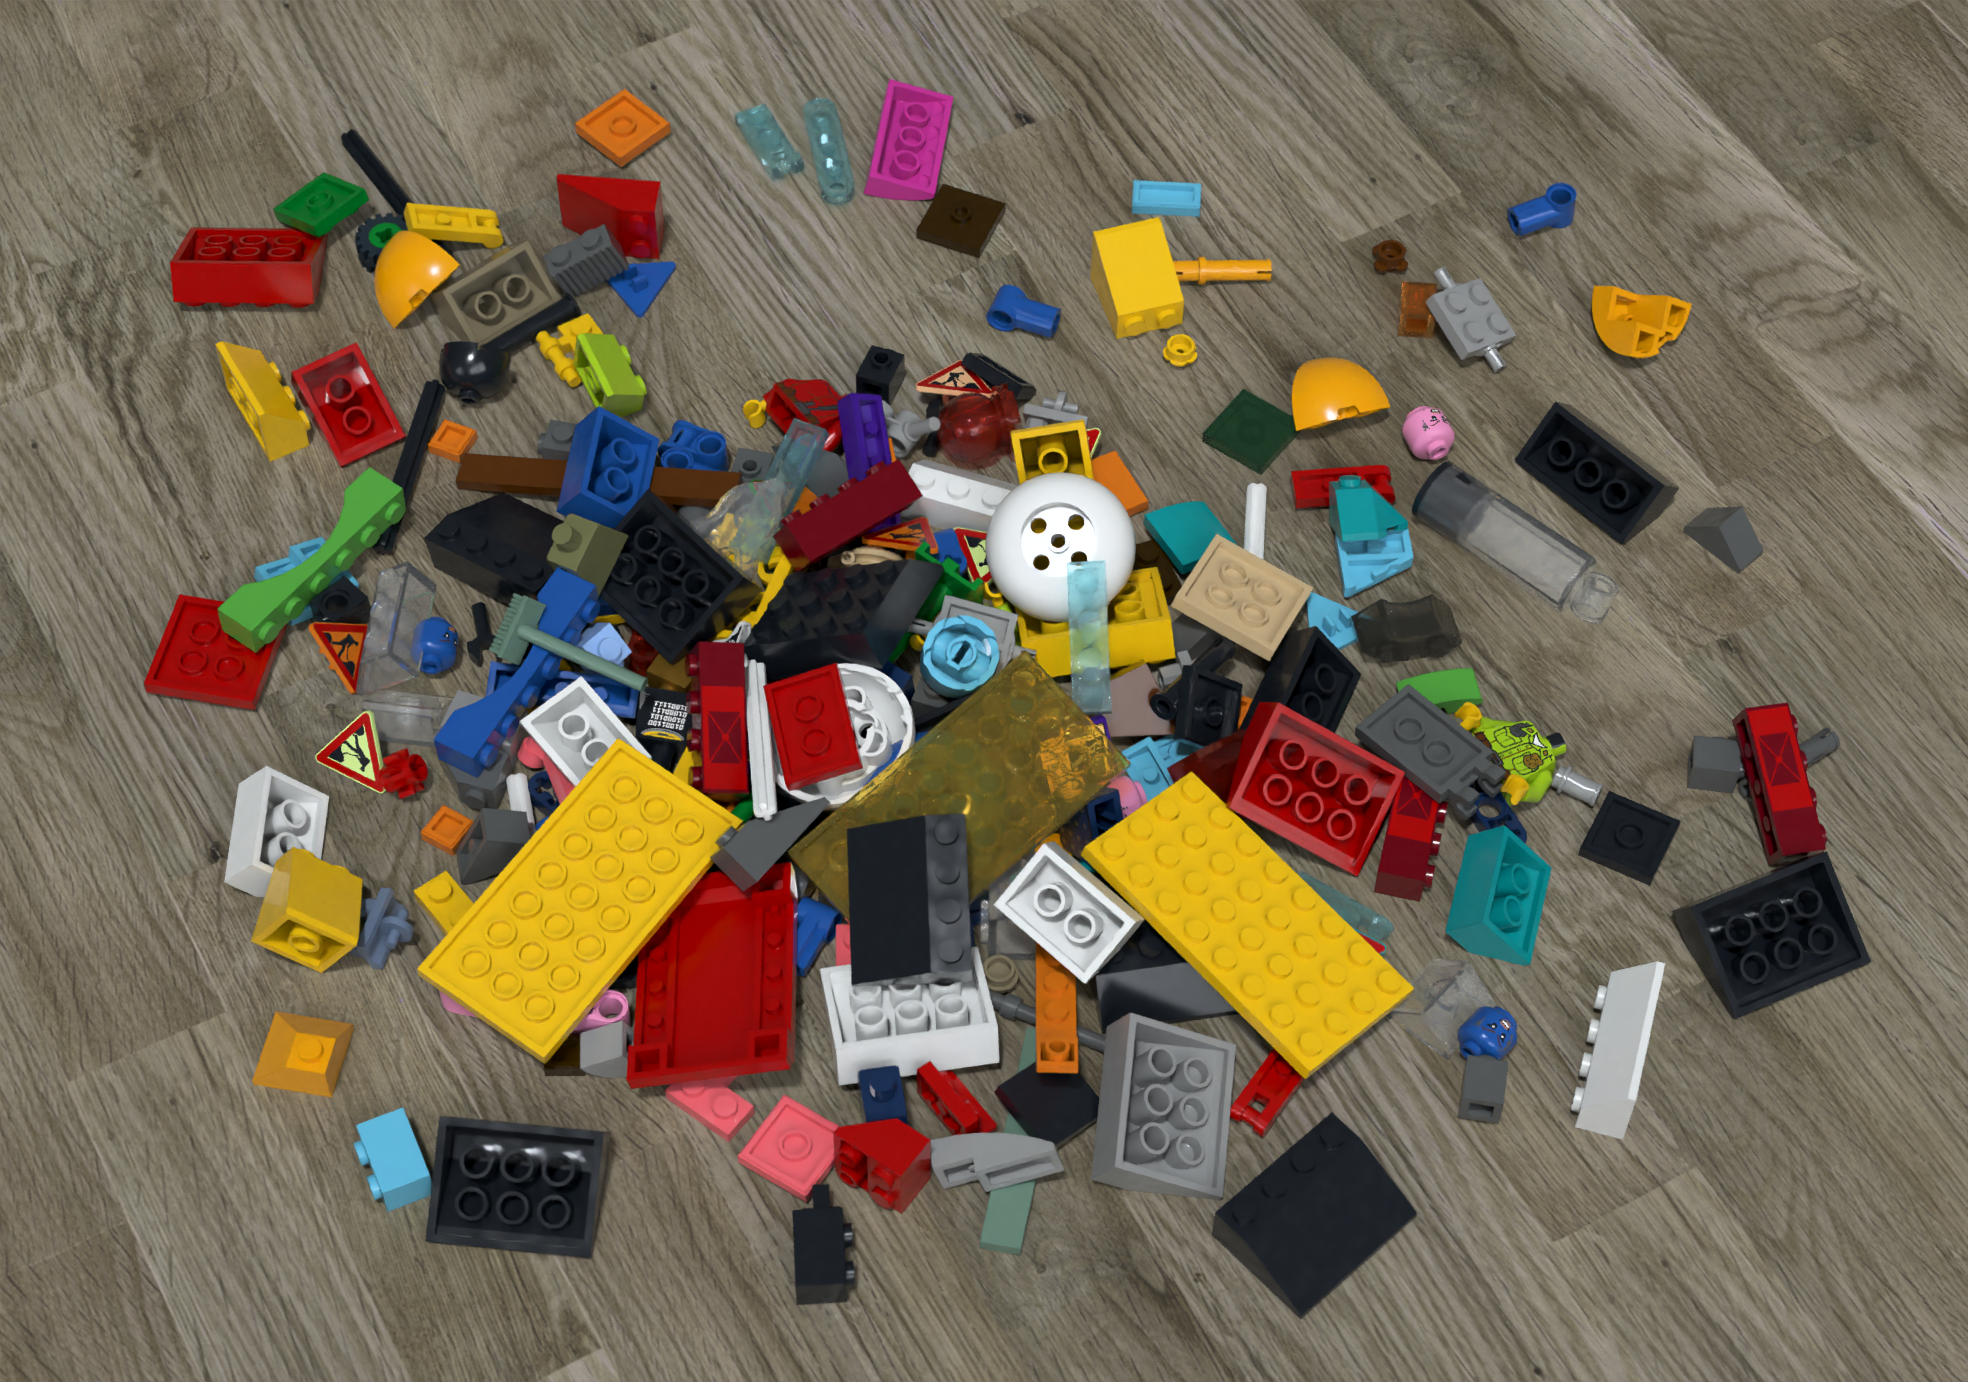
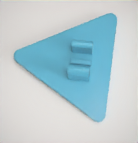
[1306,592,1381,650]

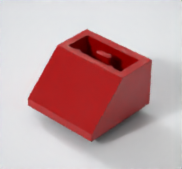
[833,1118,931,1214]

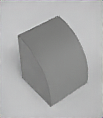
[580,1020,634,1078]

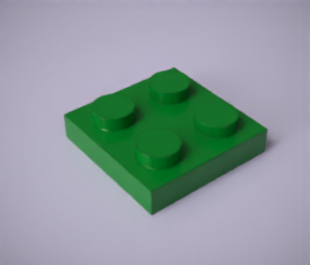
[273,172,369,237]

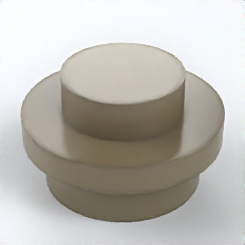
[982,955,1019,994]

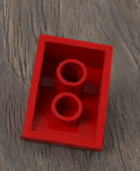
[556,174,665,259]
[291,342,406,468]

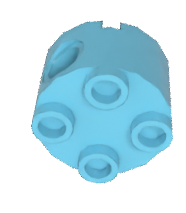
[920,615,1000,699]

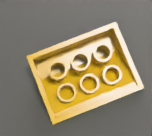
[1014,567,1176,681]

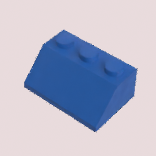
[556,406,659,528]

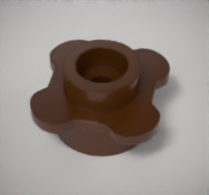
[1372,240,1408,272]

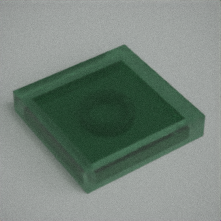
[1202,389,1301,475]

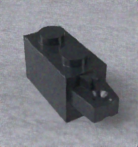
[792,1184,855,1305]

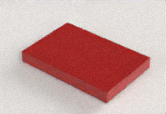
[763,663,863,791]

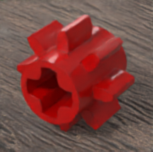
[379,748,428,799]

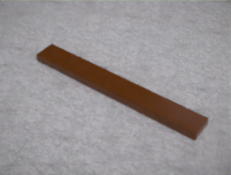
[456,453,743,509]

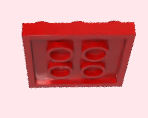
[144,594,288,710]

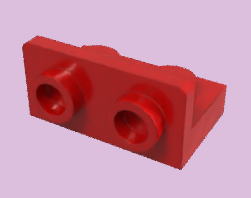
[917,1061,997,1136]

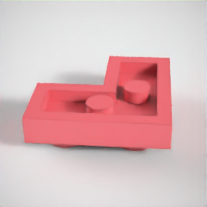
[665,1076,755,1142]

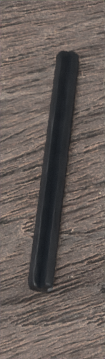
[341,129,454,258]
[372,379,445,555]

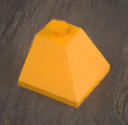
[252,1011,354,1098]

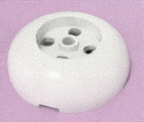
[986,472,1136,622]
[770,663,916,811]

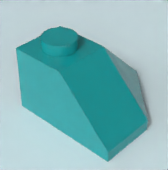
[1329,475,1408,541]

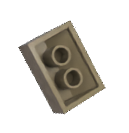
[429,240,560,350]

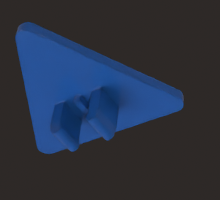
[605,262,676,318]

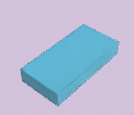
[1132,180,1201,217]

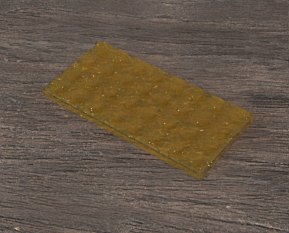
[787,650,1131,924]

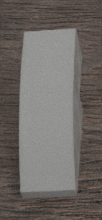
[931,1133,1065,1192]

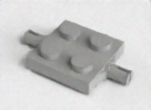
[1425,266,1517,373]
[908,595,1037,687]

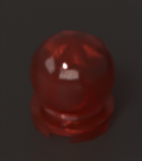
[937,383,1021,463]

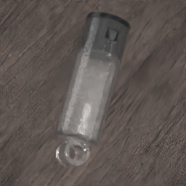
[1412,461,1619,624]

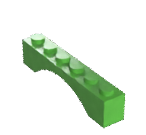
[217,467,406,653]

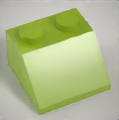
[573,333,647,418]

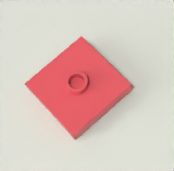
[738,1095,839,1203]

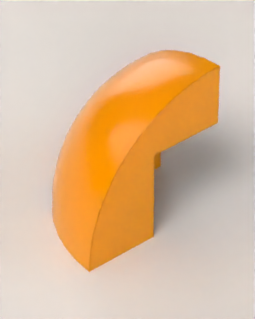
[374,231,460,329]
[1592,286,1692,358]
[1292,357,1391,431]

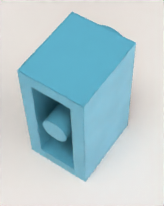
[353,1108,432,1212]

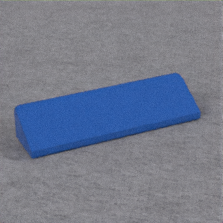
[485,661,639,719]

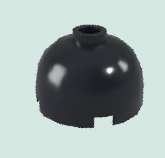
[439,341,511,404]

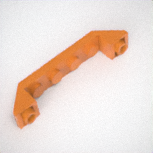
[1035,942,1078,1073]

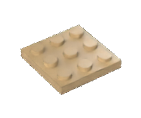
[1171,534,1313,661]

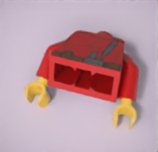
[743,378,848,452]

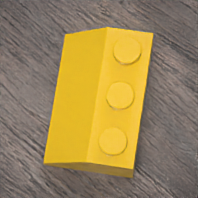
[215,341,311,462]

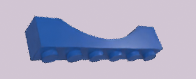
[433,567,600,778]

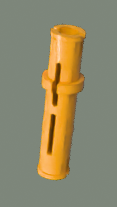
[1173,257,1272,285]

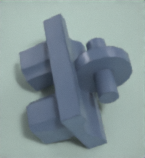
[349,888,415,969]

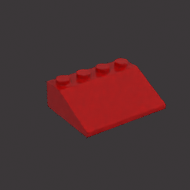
[170,227,328,308]
[1226,702,1405,877]

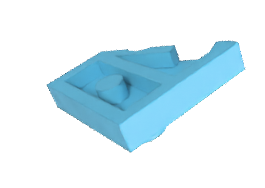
[1335,529,1414,597]

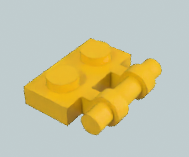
[536,313,603,387]

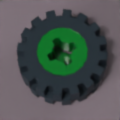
[355,213,408,274]

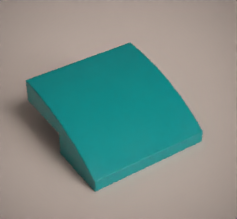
[1143,501,1238,574]

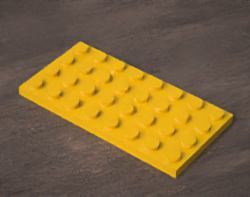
[417,738,743,1064]
[1081,771,1415,1080]

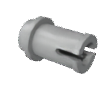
[1551,765,1603,806]

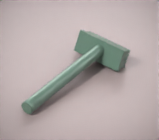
[489,593,648,692]

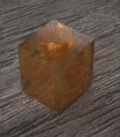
[1397,281,1436,338]

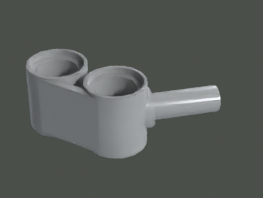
[882,400,940,458]

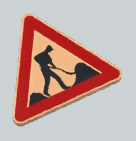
[915,360,993,406]

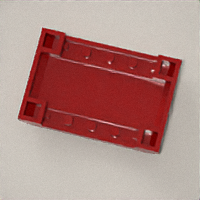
[626,862,798,1089]

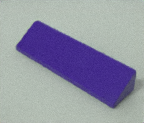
[837,393,901,538]

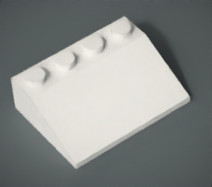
[820,947,999,1085]

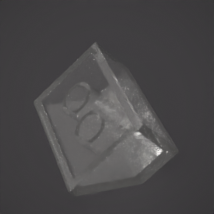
[356,561,437,696]

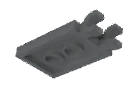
[1355,684,1506,820]

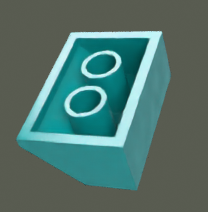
[1445,825,1552,966]

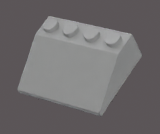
[1091,1013,1236,1200]

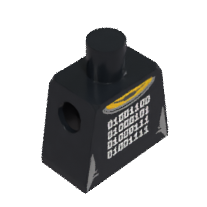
[635,686,692,771]

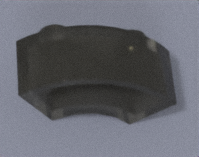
[1351,594,1463,663]

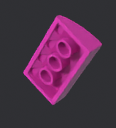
[863,79,953,200]

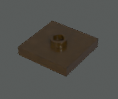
[916,184,1006,258]

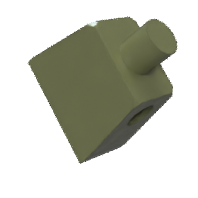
[547,513,628,598]

